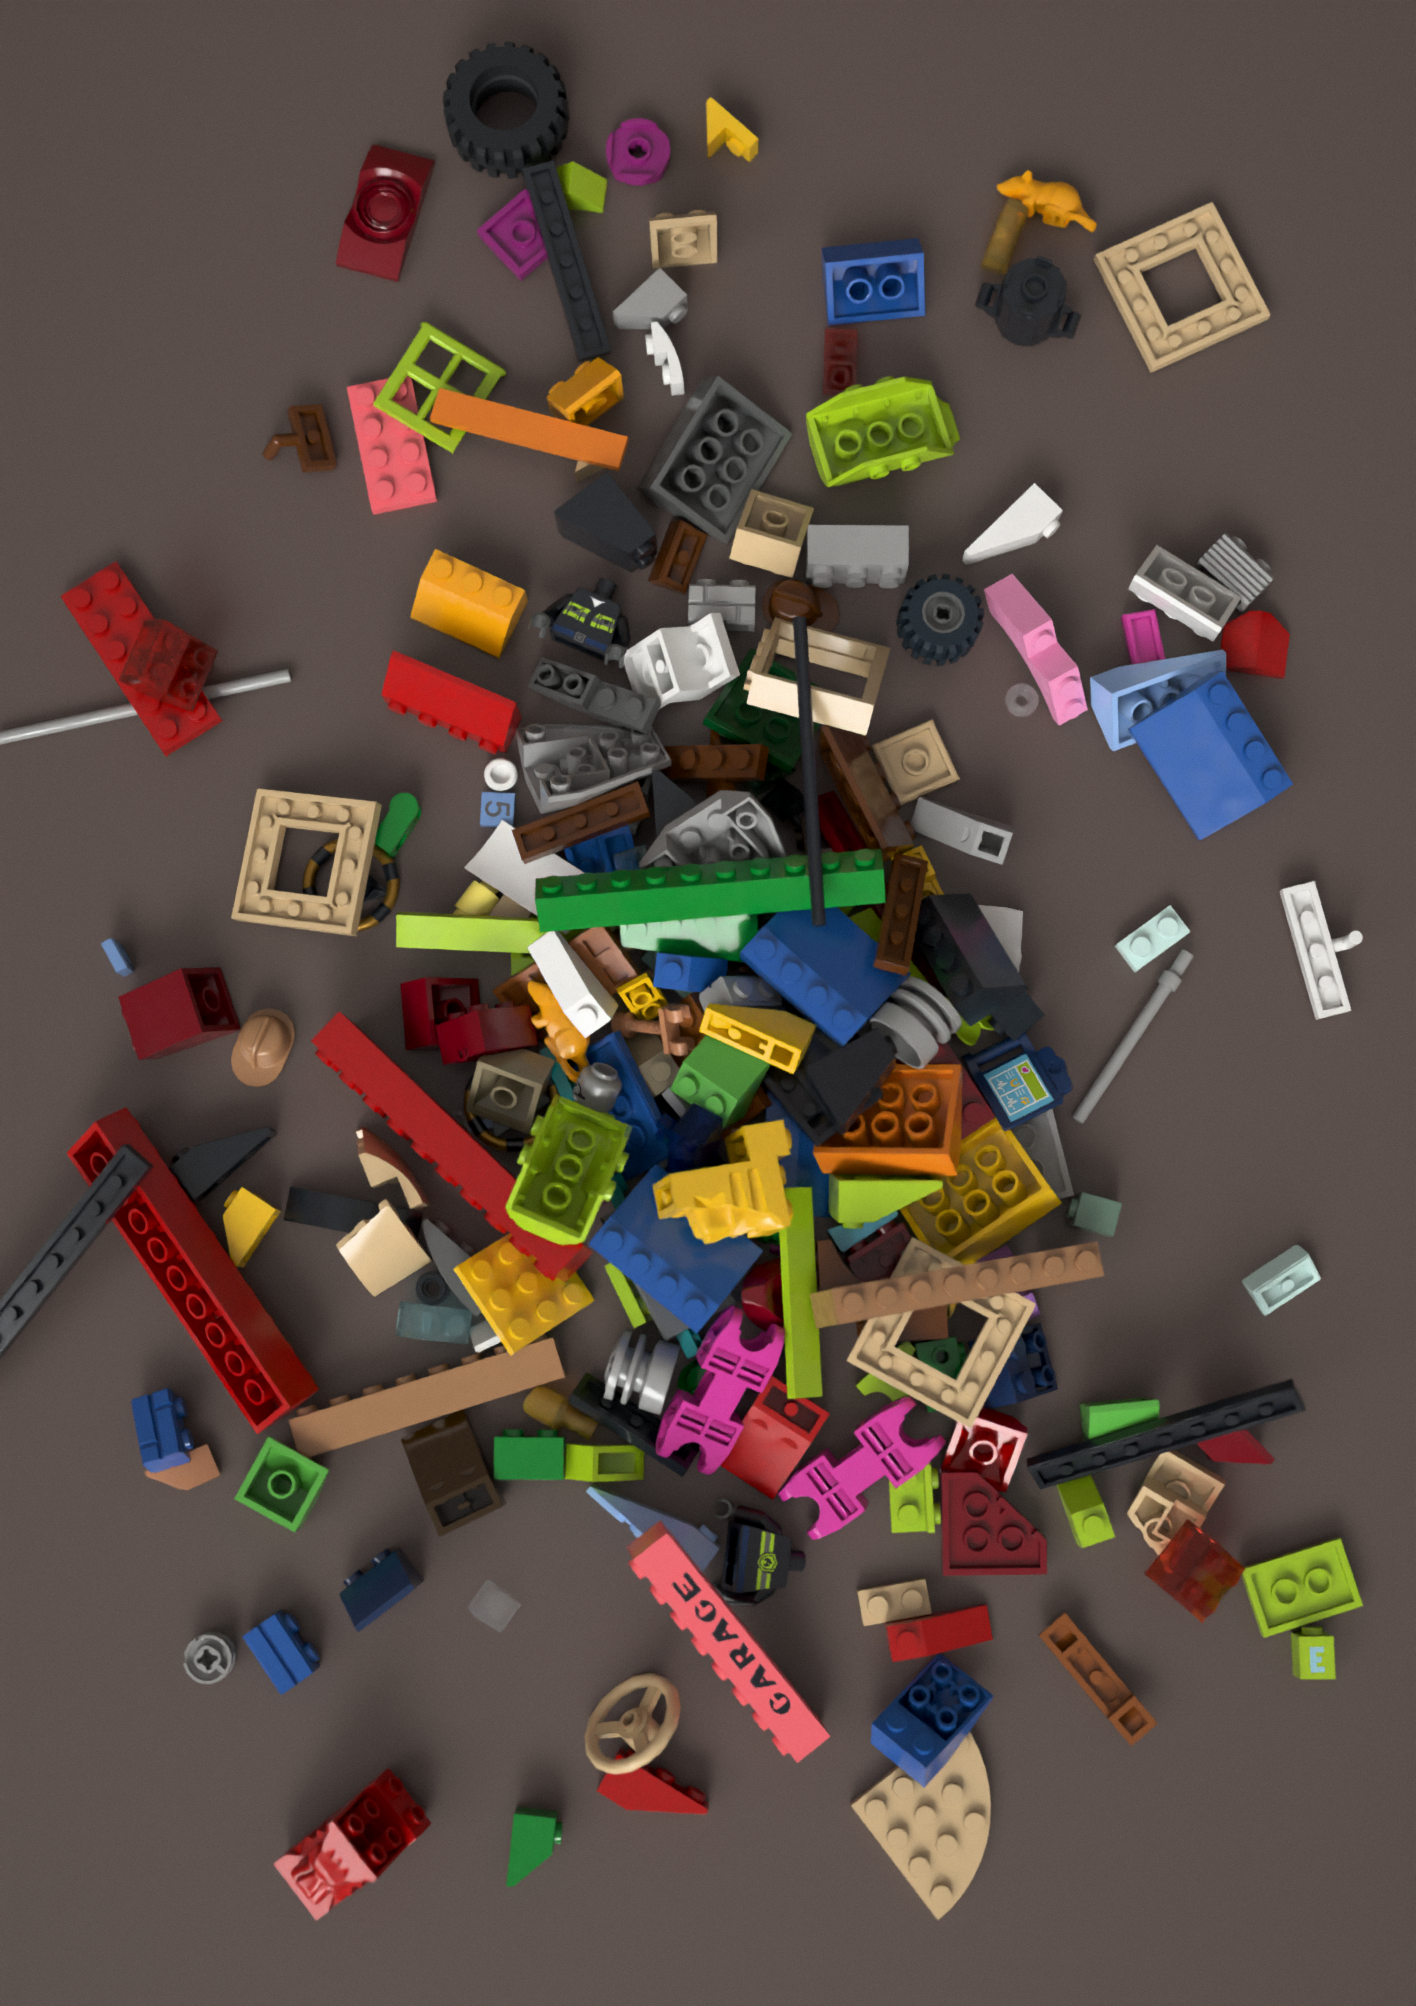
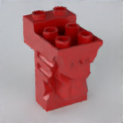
[273,1768,432,1921]

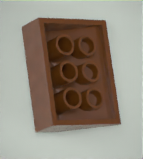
[817,725,916,864]

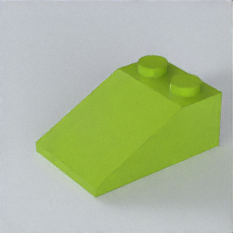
[828,1174,943,1229]

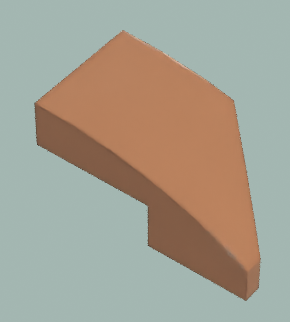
[144,1444,220,1491]

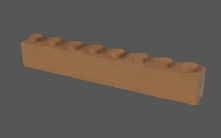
[288,1333,567,1457]

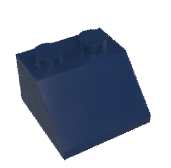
[339,1548,424,1632]

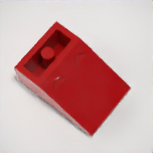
[720,1375,830,1500]

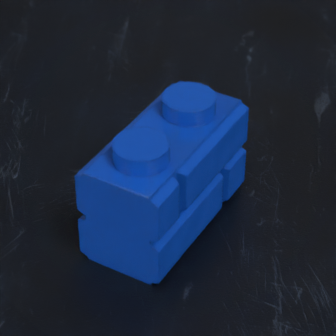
[131,1388,194,1473]
[243,1609,320,1695]

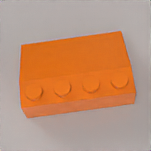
[813,1064,963,1176]

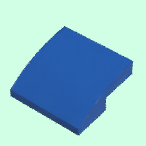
[564,825,640,873]

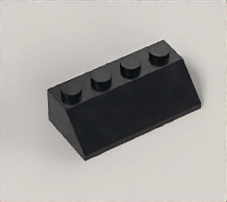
[915,893,1028,1027]

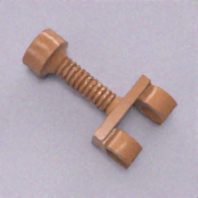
[611,1003,695,1056]

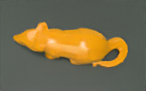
[997,170,1097,233]
[528,980,590,1083]

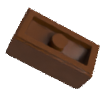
[648,520,708,594]

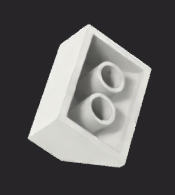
[1128,545,1242,642]

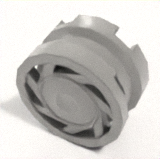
[183,1631,237,1684]

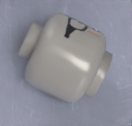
[572,1062,622,1113]

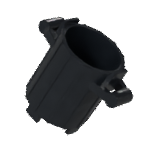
[975,256,1081,347]

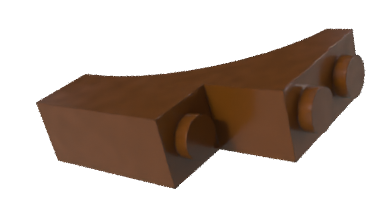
[815,1240,949,1341]

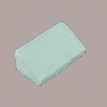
[1242,1245,1321,1316]

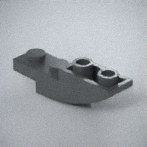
[528,657,661,734]
[422,1218,483,1317]

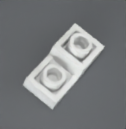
[645,322,684,396]

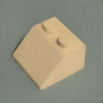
[729,489,814,578]

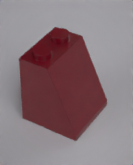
[118,967,241,1060]

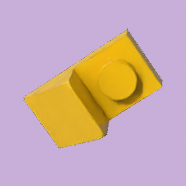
[706,97,758,162]

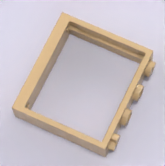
[743,617,890,735]

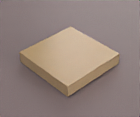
[871,719,960,806]

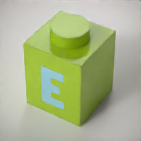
[1291,1626,1336,1680]

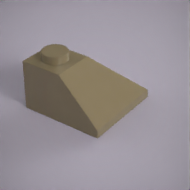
[625,1032,680,1099]
[465,1049,555,1134]

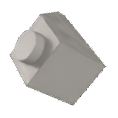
[613,268,688,329]

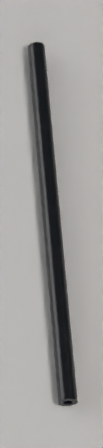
[793,616,826,927]

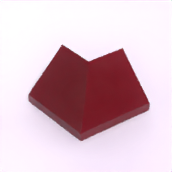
[1196,1429,1276,1464]

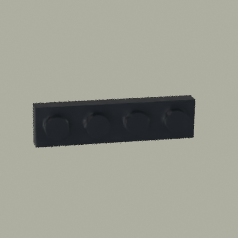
[567,1372,700,1477]

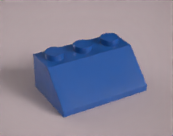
[821,238,925,325]

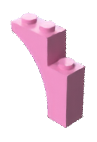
[984,574,1088,726]

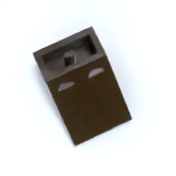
[401,1409,506,1537]

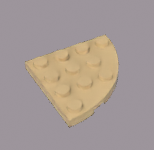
[850,1731,991,1920]

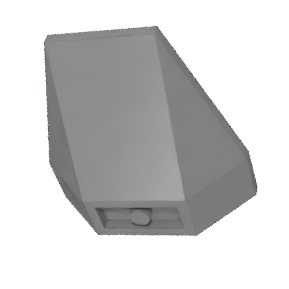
[516,724,671,814]
[639,790,787,930]

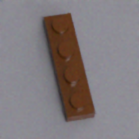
[660,744,769,782]
[512,782,651,864]
[873,853,928,976]

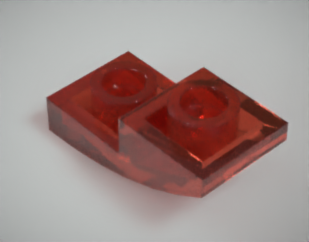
[823,329,858,395]

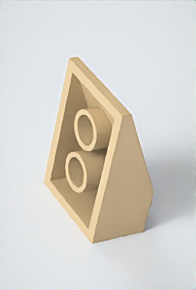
[648,210,717,269]

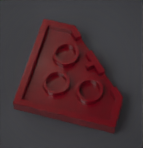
[941,1469,1047,1576]

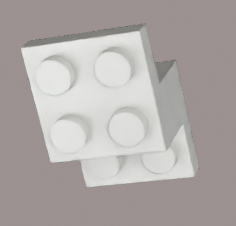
[624,613,740,709]

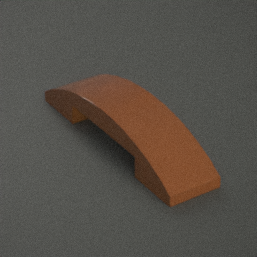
[1038,1612,1158,1747]

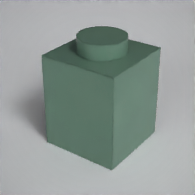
[1066,1192,1122,1237]

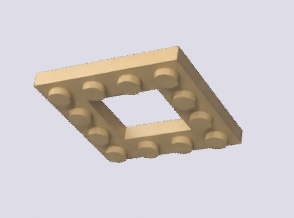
[1094,202,1271,373]
[231,788,382,937]
[846,1237,1036,1428]

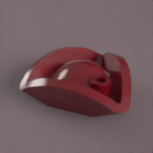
[742,1257,784,1331]

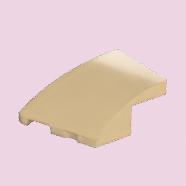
[356,1127,431,1211]
[336,1199,432,1297]
[1127,1450,1226,1575]

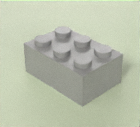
[805,525,909,588]

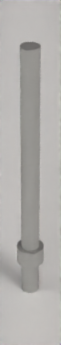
[1072,950,1194,1124]

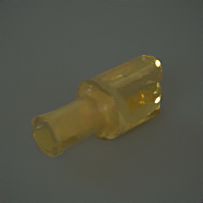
[523,1385,599,1441]

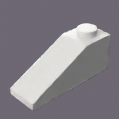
[962,483,1063,565]
[527,931,619,1038]

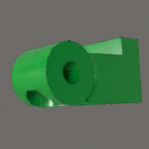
[374,793,421,858]

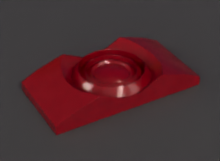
[336,144,435,282]

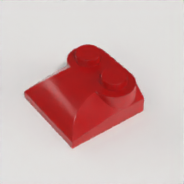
[940,1407,1028,1493]

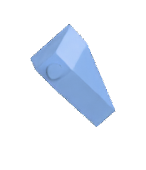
[1090,650,1226,751]
[586,1484,720,1572]

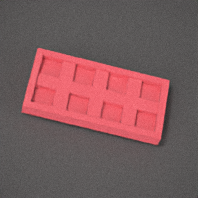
[347,376,438,515]

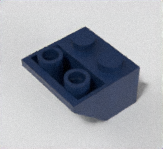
[968,1322,1058,1409]

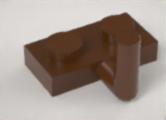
[263,404,337,473]

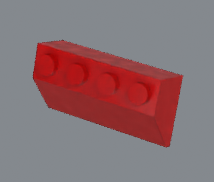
[381,650,522,754]

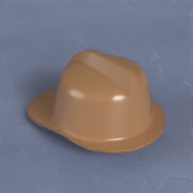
[231,1008,295,1087]

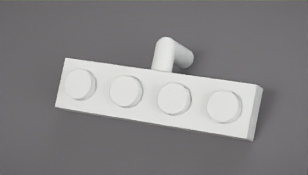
[1279,881,1363,1020]

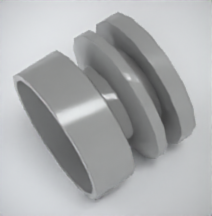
[869,976,962,1069]
[604,1329,681,1415]

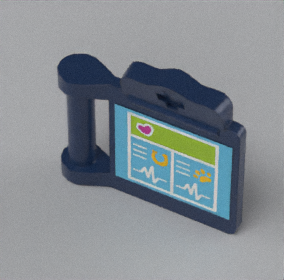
[961,1032,1073,1131]

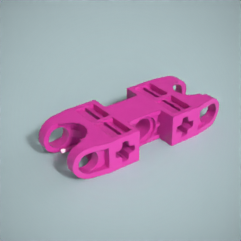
[655,1305,785,1475]
[777,1395,946,1540]

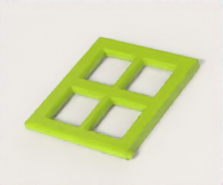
[373,322,506,454]

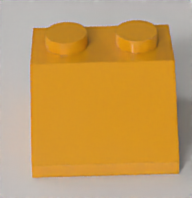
[546,357,624,426]

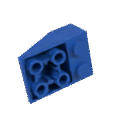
[870,1653,994,1787]

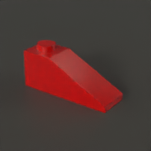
[884,1604,993,1662]

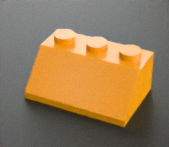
[410,549,528,659]

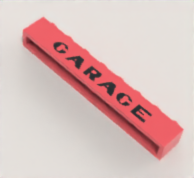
[627,1520,831,1763]

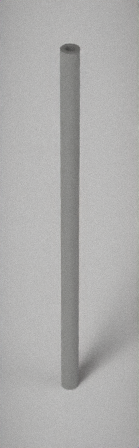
[0,668,292,745]

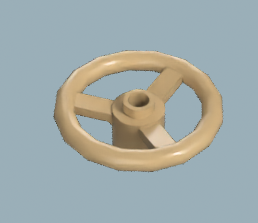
[584,1673,681,1774]

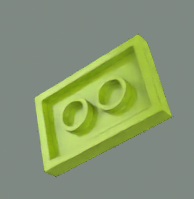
[1239,1537,1363,1638]

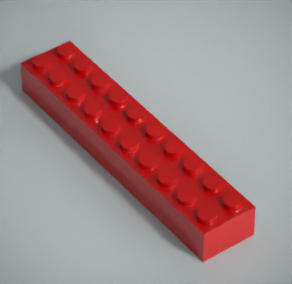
[311,1011,594,1282]
[67,1107,319,1434]

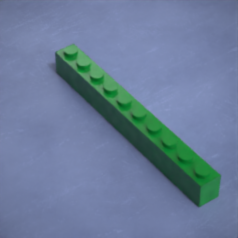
[535,849,886,932]

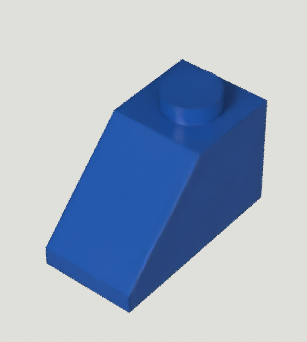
[653,952,728,992]

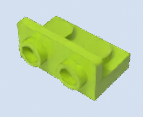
[604,1263,653,1328]
[888,1462,941,1533]

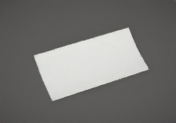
[464,820,584,934]

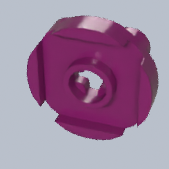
[606,118,671,186]

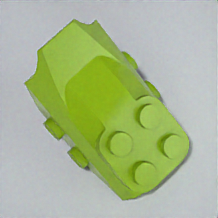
[806,376,960,487]
[505,1094,632,1245]

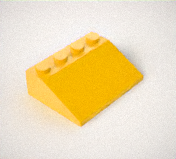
[899,1117,1062,1265]

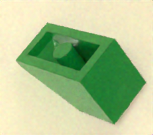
[506,1807,563,1887]

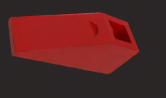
[596,1748,709,1815]

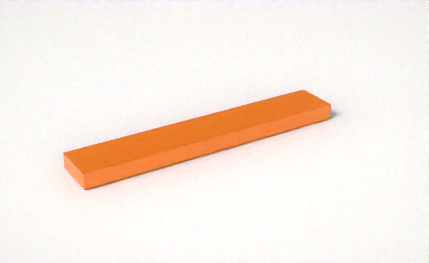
[430,388,629,472]

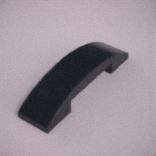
[283,1187,423,1241]

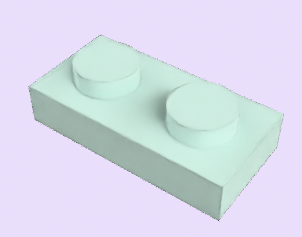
[1115,905,1190,972]

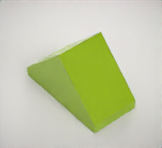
[556,161,607,213]

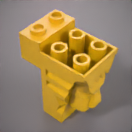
[652,1120,793,1244]

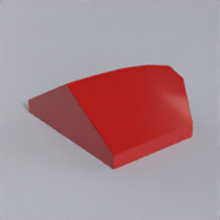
[1220,610,1290,679]

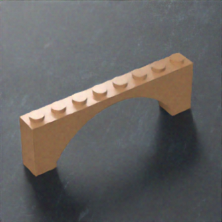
[810,1241,1104,1329]

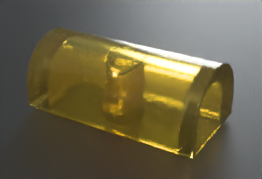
[980,198,1029,274]

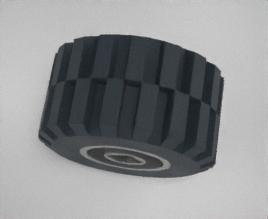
[896,574,984,666]

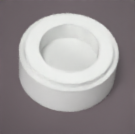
[484,758,518,793]

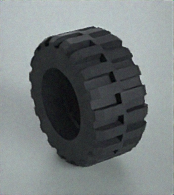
[442,42,569,179]

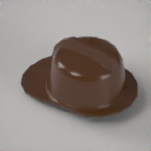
[762,579,840,632]

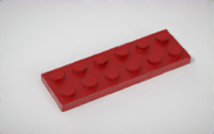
[60,561,222,757]

